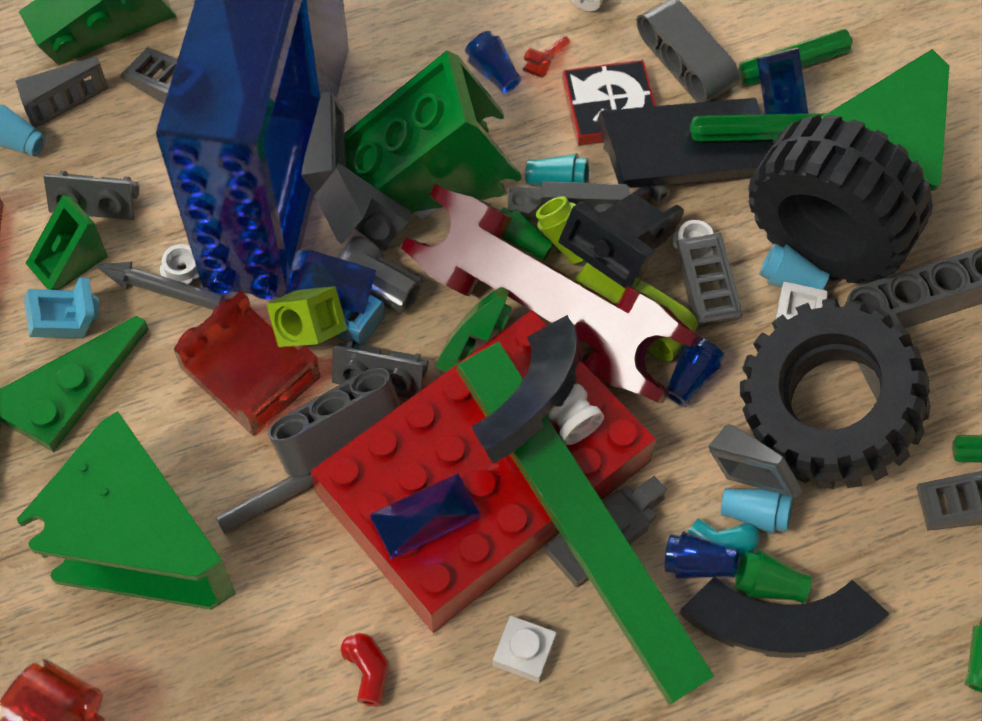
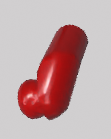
[340,632,389,707]

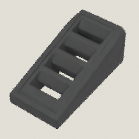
[121,47,212,117]
[15,56,108,127]
[302,91,346,192]
[676,233,743,327]
[708,424,803,498]
[916,471,982,531]

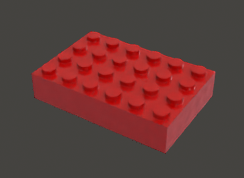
[311,310,656,633]

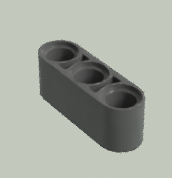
[636,0,740,102]
[268,368,402,477]

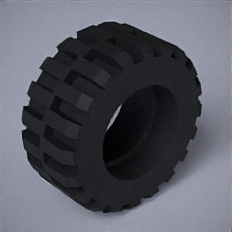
[748,115,933,283]
[740,299,931,489]

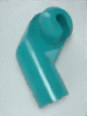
[685,518,760,562]

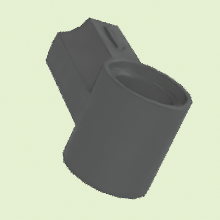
[327,236,422,314]

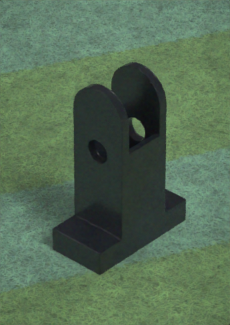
[558,185,684,289]

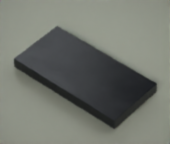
[597,98,774,188]

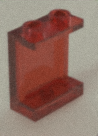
[174,291,321,436]

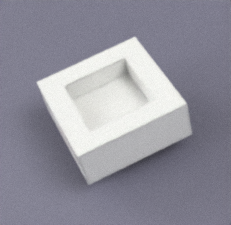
[773,282,828,328]
[492,615,556,683]

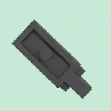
[508,182,630,221]
[545,476,667,587]

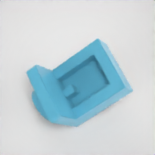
[24,278,99,338]

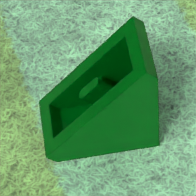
[25,195,108,290]

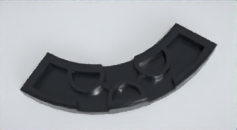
[471,315,583,463]
[679,576,890,658]

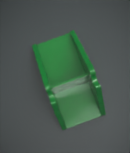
[821,49,950,191]
[345,50,522,213]
[17,411,236,610]

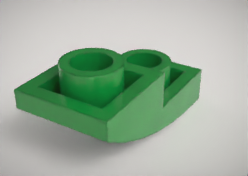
[435,287,512,372]

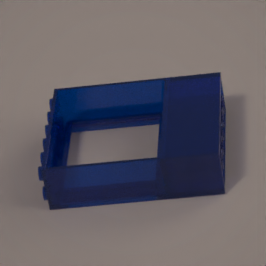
[155,0,349,300]

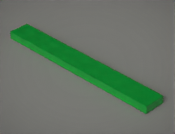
[456,342,714,705]

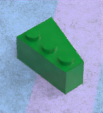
[18,0,176,65]

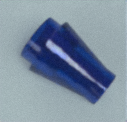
[465,31,522,94]
[665,338,725,407]
[664,531,739,579]

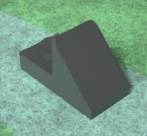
[315,163,412,249]

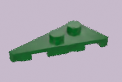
[0,316,149,452]

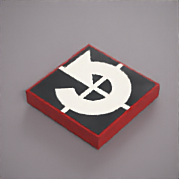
[562,60,655,146]

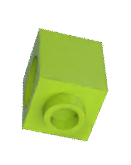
[266,286,347,347]

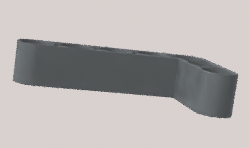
[844,247,982,400]

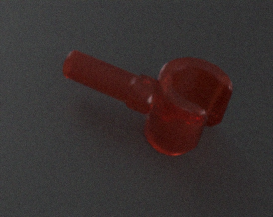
[522,36,570,78]

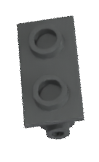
[43,171,140,220]
[332,340,429,399]

